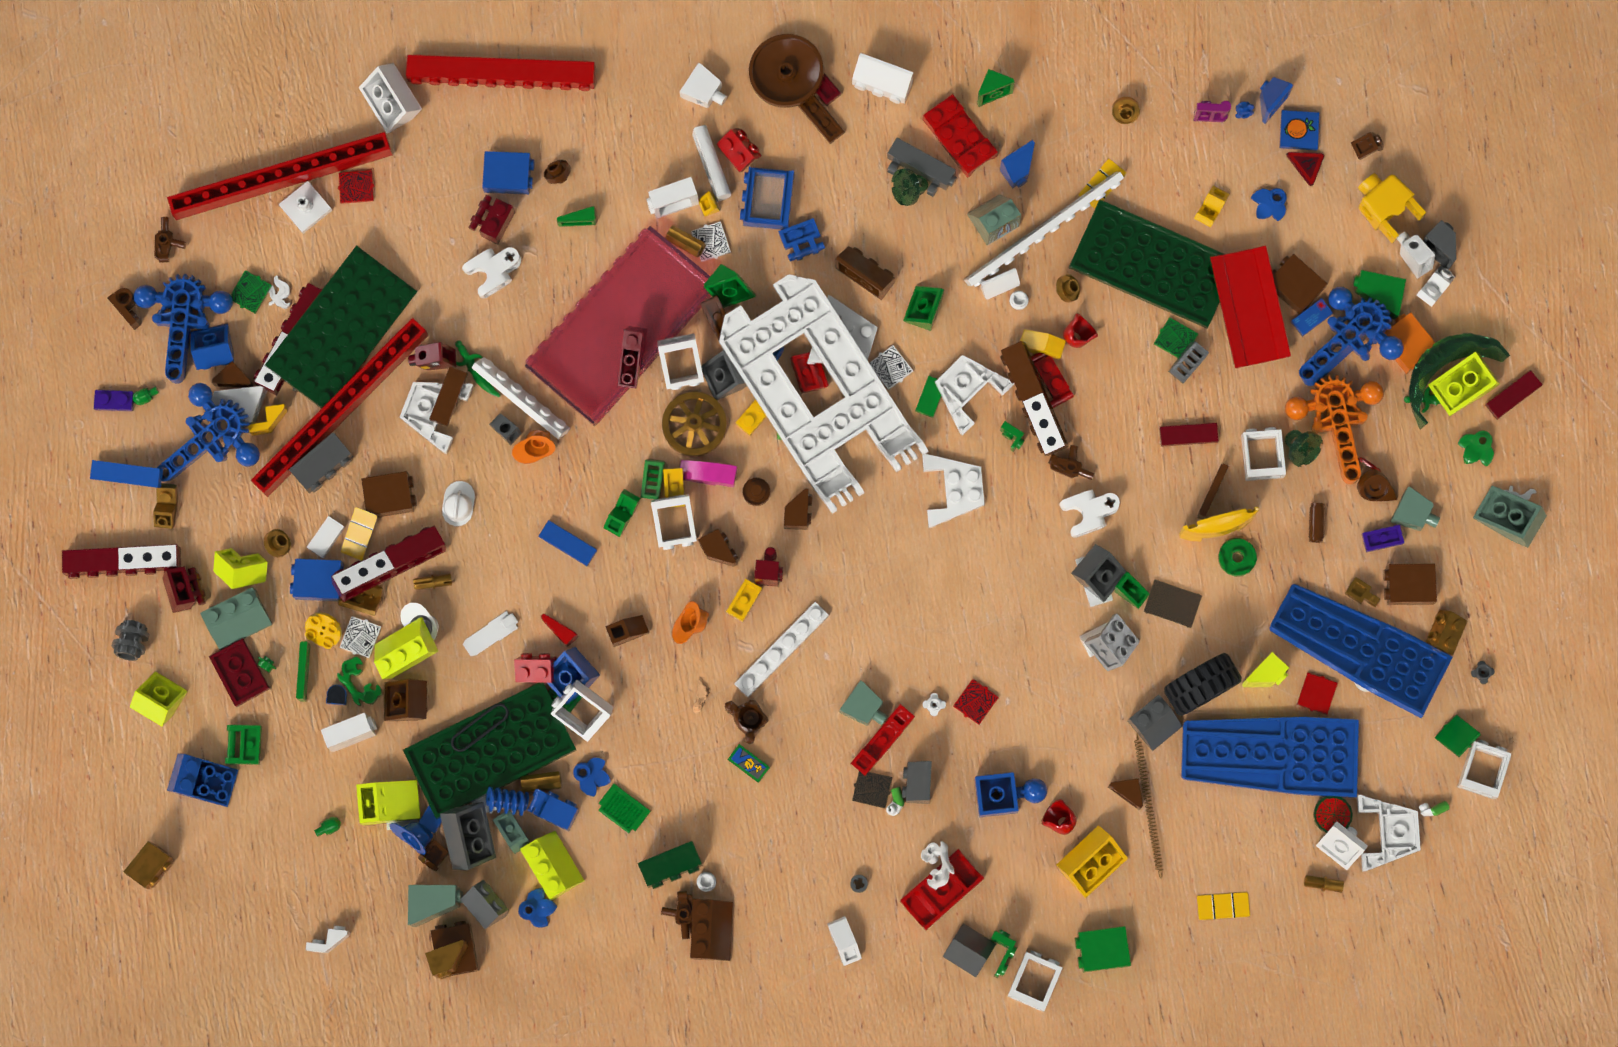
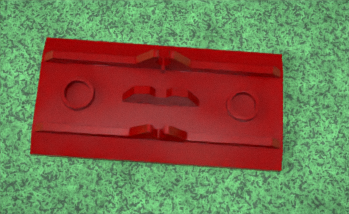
[1210,245,1291,368]

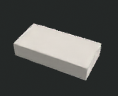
[307,516,345,559]

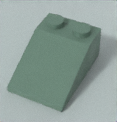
[1473,486,1547,548]

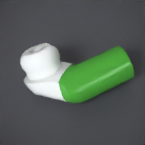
[886,787,904,816]
[1419,801,1449,816]

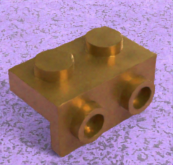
[338,585,383,616]
[1425,610,1467,656]

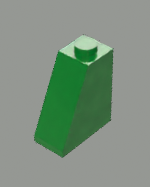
[1353,270,1406,320]

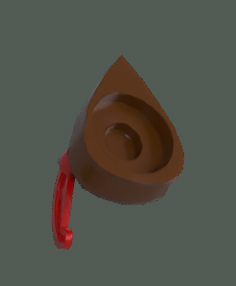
[1357,457,1397,501]

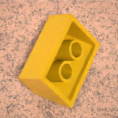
[1056,825,1128,898]

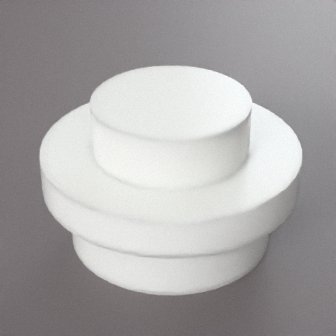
[1009,291,1028,310]
[697,872,716,892]

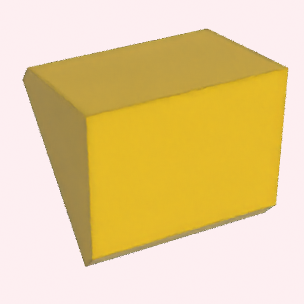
[698,191,720,217]

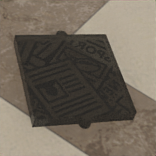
[852,771,892,809]

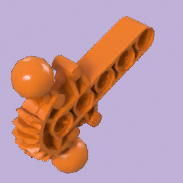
[1285,375,1384,484]

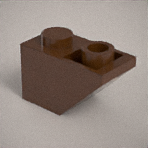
[784,489,812,530]
[698,529,738,567]
[605,615,649,647]

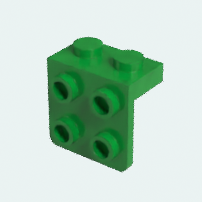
[990,930,1018,978]

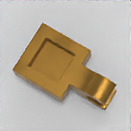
[1345,577,1380,607]

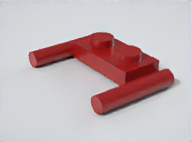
[1031,353,1074,408]

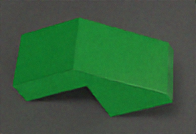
[603,489,641,537]

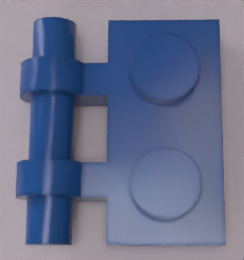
[778,218,825,262]

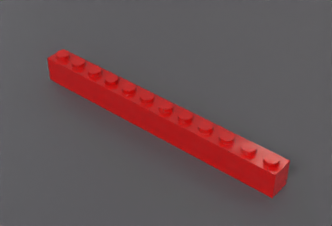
[167,132,393,220]
[251,318,429,497]

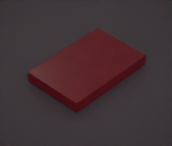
[209,638,270,707]

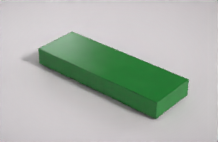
[296,641,310,702]

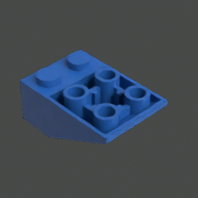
[167,754,238,807]

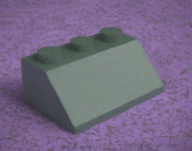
[200,587,272,650]

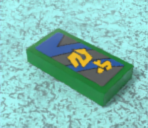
[727,744,770,783]

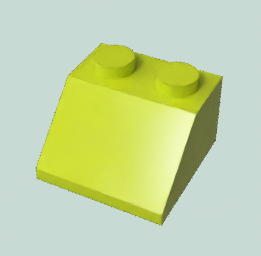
[1242,652,1289,687]
[130,671,187,726]

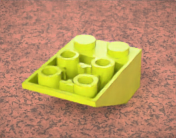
[356,780,421,826]

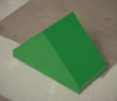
[1114,571,1150,609]

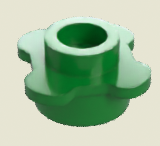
[257,656,276,673]

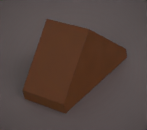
[212,361,253,388]
[1108,778,1143,810]

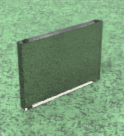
[1144,579,1202,628]

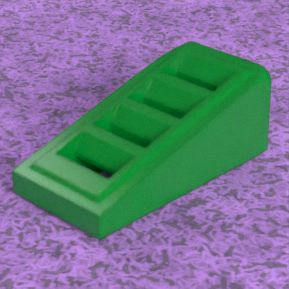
[557,206,596,227]
[640,459,665,500]

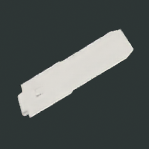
[463,611,518,656]

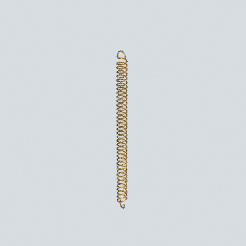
[1134,733,1164,878]

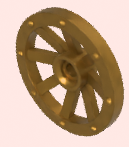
[662,392,727,456]

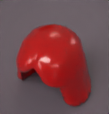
[1063,313,1098,348]
[1041,799,1077,835]

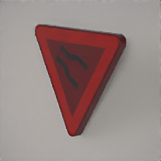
[1286,152,1324,186]

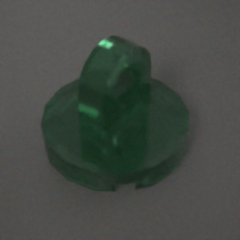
[891,168,928,206]
[1285,430,1323,467]

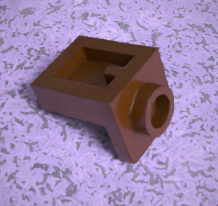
[1351,132,1383,160]

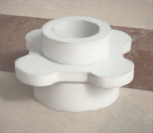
[923,693,946,716]

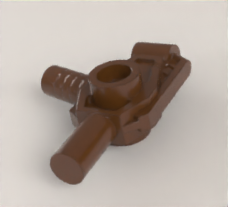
[154,217,187,263]
[1048,445,1095,480]
[661,891,693,940]

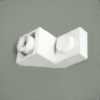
[1417,266,1455,307]
[827,916,862,966]
[306,926,350,953]

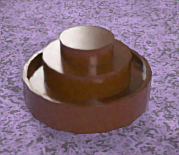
[544,160,571,184]
[743,478,770,506]

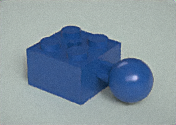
[974,772,1047,818]

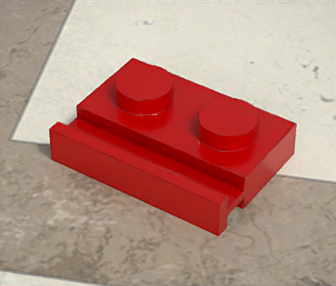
[790,352,829,394]

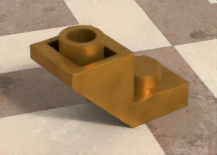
[153,483,178,529]

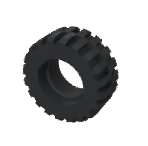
[1164,653,1242,716]

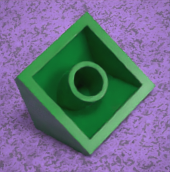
[977,69,1015,107]
[704,264,756,308]
[903,286,944,331]

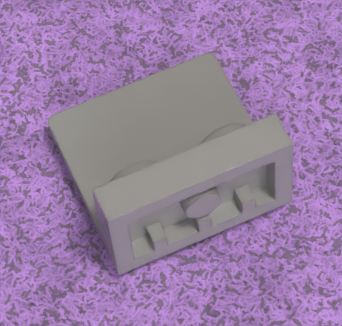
[1084,614,1140,671]

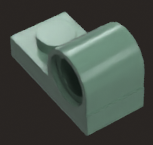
[493,810,530,854]

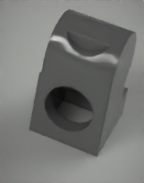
[489,414,522,446]

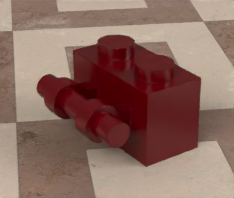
[468,195,515,245]
[754,547,783,587]
[162,566,206,613]

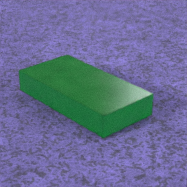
[915,376,941,418]

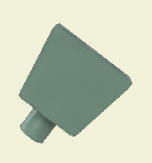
[1390,486,1440,531]
[839,680,888,726]

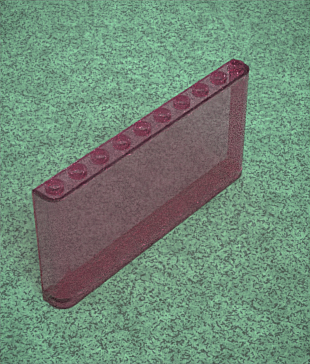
[525,226,711,426]

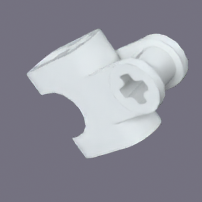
[462,247,521,299]
[1059,490,1120,538]

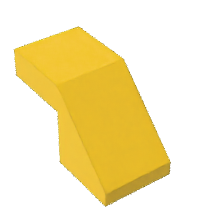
[1194,185,1230,227]
[1020,329,1066,359]
[248,404,287,436]

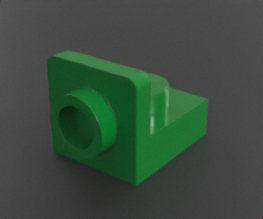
[1000,421,1025,452]

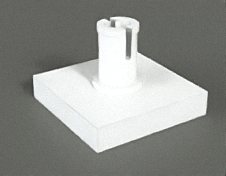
[279,181,332,234]
[1316,821,1368,870]

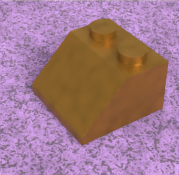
[123,841,173,889]
[425,940,468,980]

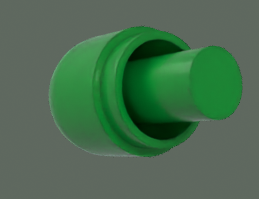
[133,387,159,405]
[314,817,341,837]

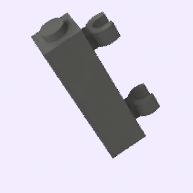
[887,138,957,197]

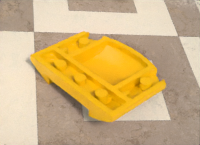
[1179,506,1259,542]

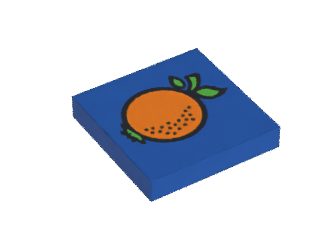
[1279,110,1319,151]

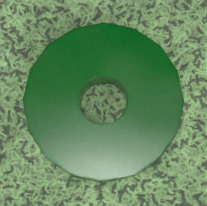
[1218,538,1257,577]

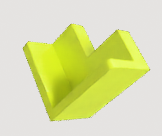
[213,548,268,589]

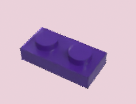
[94,390,134,411]
[1361,525,1404,553]

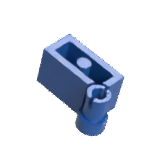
[527,789,579,831]

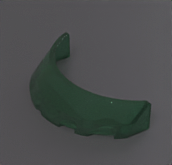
[1409,333,1510,430]

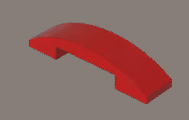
[850,704,915,776]

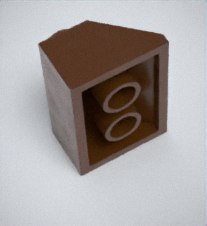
[835,246,895,301]
[690,899,733,961]

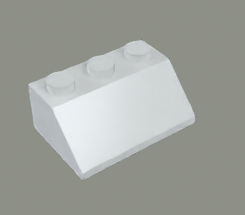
[852,53,913,104]
[359,63,422,133]

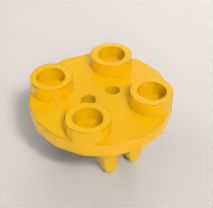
[305,612,342,649]

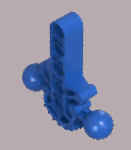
[133,274,233,384]
[1299,287,1404,386]
[157,383,260,481]

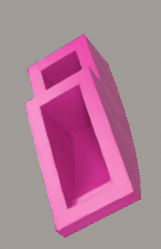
[680,460,737,488]

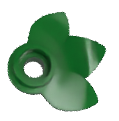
[1458,431,1494,466]

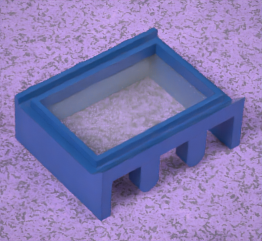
[740,166,794,230]

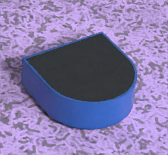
[326,685,347,705]

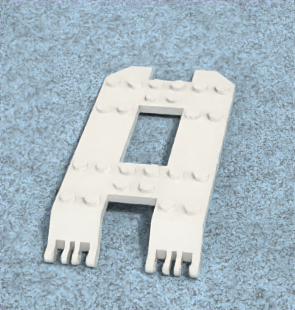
[719,274,929,514]

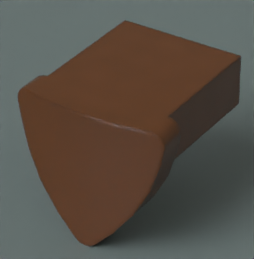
[418,839,449,871]

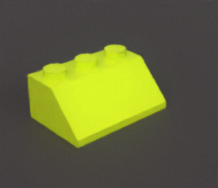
[374,617,439,679]
[520,831,585,901]

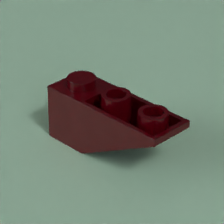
[618,326,647,389]

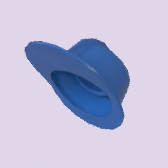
[389,822,433,855]

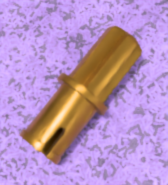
[413,573,452,590]
[1304,875,1344,893]

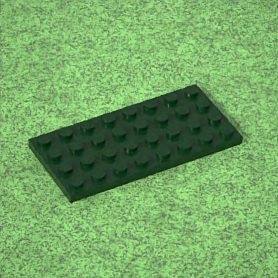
[1069,200,1225,329]
[264,245,417,409]
[403,683,577,820]

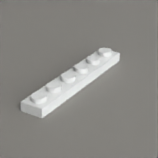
[472,357,570,439]
[734,602,829,698]

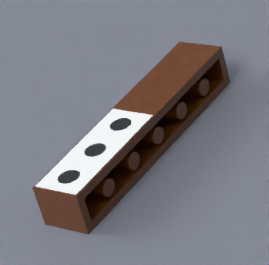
[1000,341,1069,456]

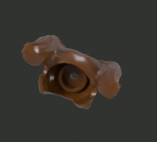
[725,700,769,744]

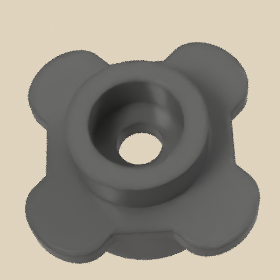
[1471,661,1495,684]

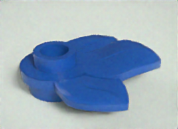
[1251,188,1287,221]
[573,758,611,797]
[518,888,557,928]

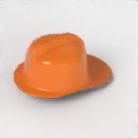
[512,430,555,464]
[672,601,709,644]

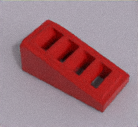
[541,613,578,647]

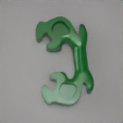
[337,657,383,706]

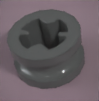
[850,875,868,893]

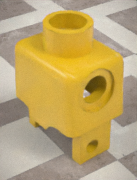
[1358,173,1426,243]

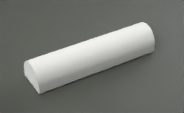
[692,125,731,202]

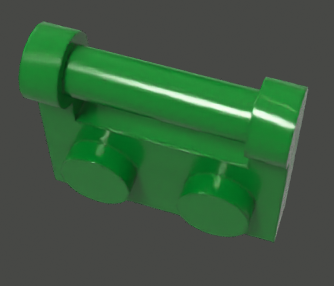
[225,725,262,765]

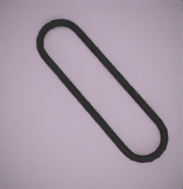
[451,703,509,752]

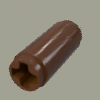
[1308,503,1325,543]

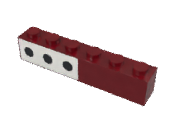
[254,283,322,396]
[331,525,446,602]
[62,544,181,579]

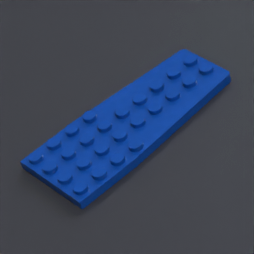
[1269,584,1453,719]
[1181,717,1359,798]

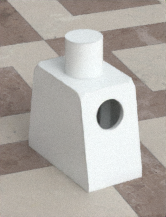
[680,63,727,108]
[1397,232,1435,279]

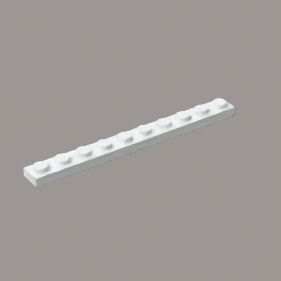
[964,172,1124,287]

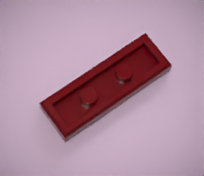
[1485,370,1543,420]
[1159,423,1219,447]

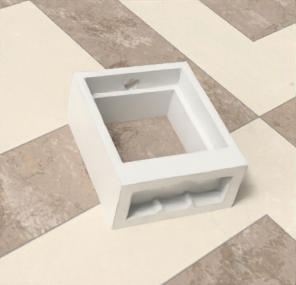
[646,177,699,219]
[657,333,704,390]
[1241,427,1286,481]
[651,494,697,550]
[551,680,613,742]
[1457,740,1511,800]
[1007,950,1063,1012]

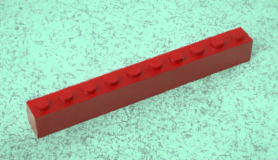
[406,55,596,91]

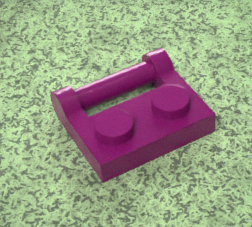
[1193,101,1231,122]

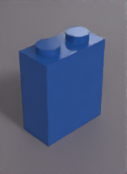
[482,151,534,195]
[290,559,344,601]

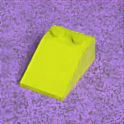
[1428,352,1500,416]

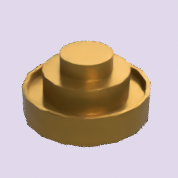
[1112,97,1140,124]
[1056,274,1080,303]
[264,529,291,558]

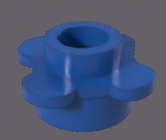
[1235,102,1254,119]

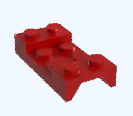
[923,94,998,178]
[900,849,984,931]

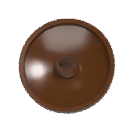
[749,34,824,108]

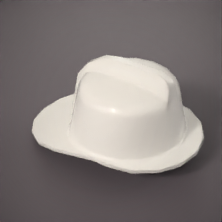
[442,481,475,526]
[400,603,439,640]

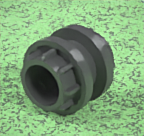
[111,620,149,661]

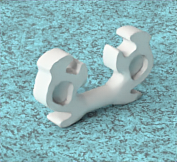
[921,841,954,889]

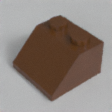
[384,679,427,721]

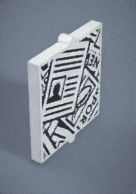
[691,221,731,262]
[869,345,913,390]
[340,616,381,658]

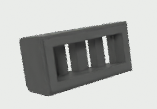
[1168,341,1209,383]

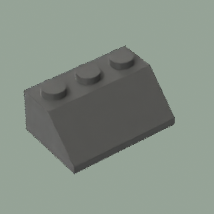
[289,432,353,494]
[440,802,496,870]

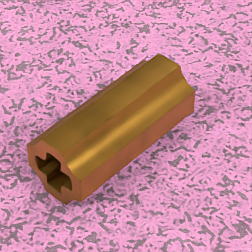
[665,225,706,258]
[521,771,562,793]

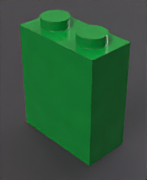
[1075,926,1131,973]

